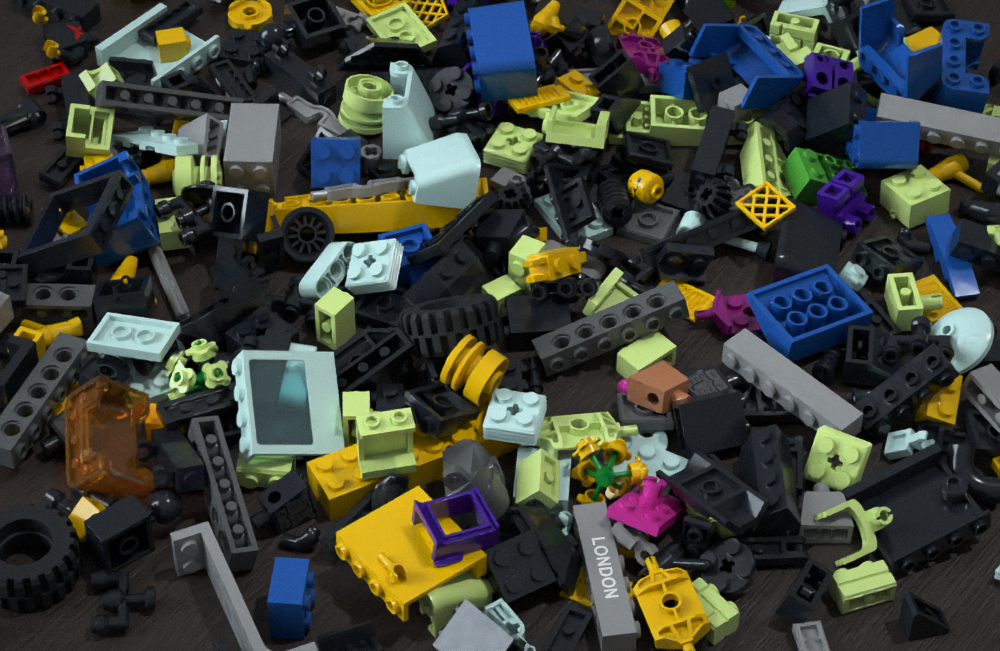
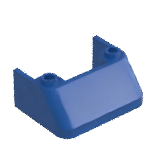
[858,0,943,100]
[688,23,804,110]

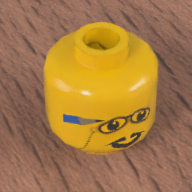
[628,169,664,204]

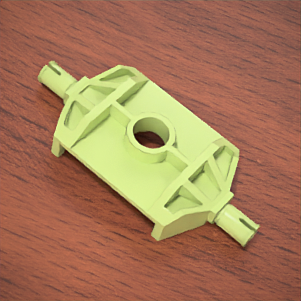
[519,412,638,460]

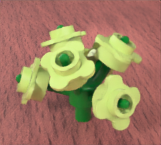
[165,339,231,401]

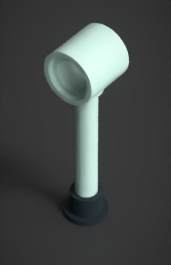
[676,211,772,261]

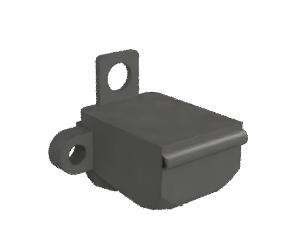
[442,439,511,532]

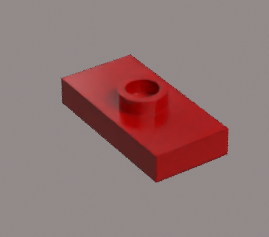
[19,62,71,95]

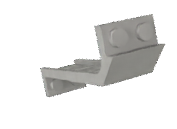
[170,521,318,651]

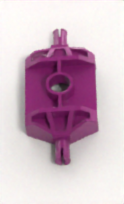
[615,31,669,82]
[694,290,762,335]

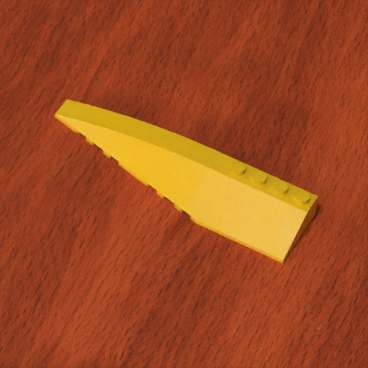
[193,178,489,234]

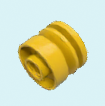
[440,334,509,406]

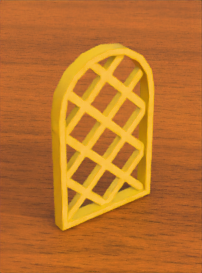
[409,0,450,30]

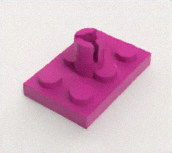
[606,476,687,537]

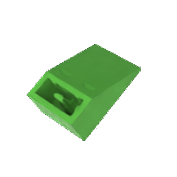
[780,147,868,205]

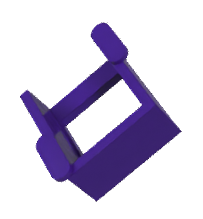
[412,486,500,567]

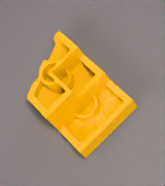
[607,0,675,37]

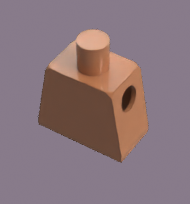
[627,360,692,414]

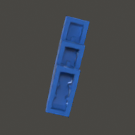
[925,214,980,300]

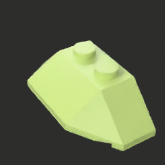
[740,121,793,198]

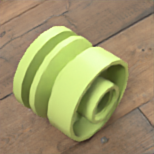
[338,74,394,135]
[172,155,224,207]

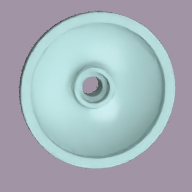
[929,307,994,375]

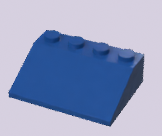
[745,264,874,362]

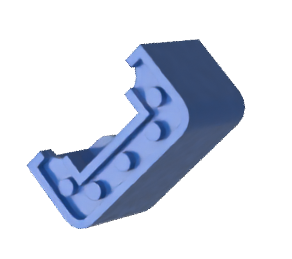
[464,0,538,102]
[930,19,990,114]
[843,108,921,169]
[73,150,160,268]

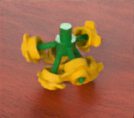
[570,437,649,504]

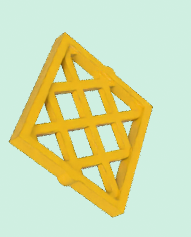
[735,181,796,231]

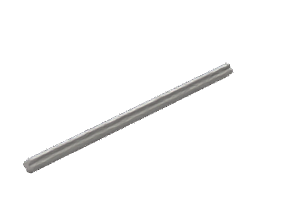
[109,144,190,321]

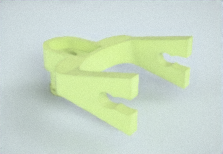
[814,499,893,567]

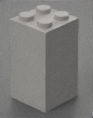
[223,103,282,198]

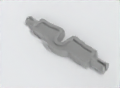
[279,92,348,137]
[310,176,414,202]

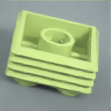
[483,122,544,174]
[803,425,872,492]

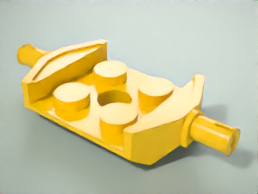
[633,556,710,651]

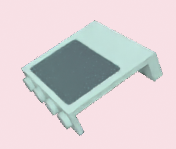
[231,350,345,462]

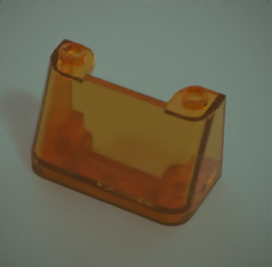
[64,375,154,495]

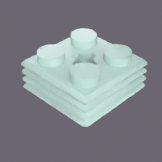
[345,238,404,295]
[483,388,547,446]

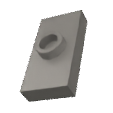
[490,167,544,203]
[792,620,830,651]

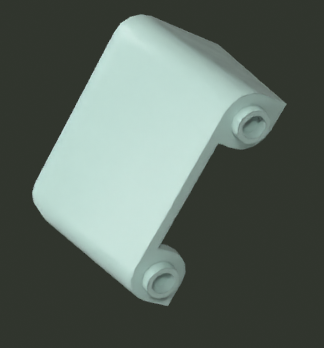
[382,61,437,159]
[398,133,481,209]

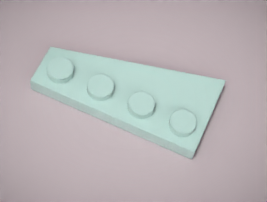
[111,126,198,156]

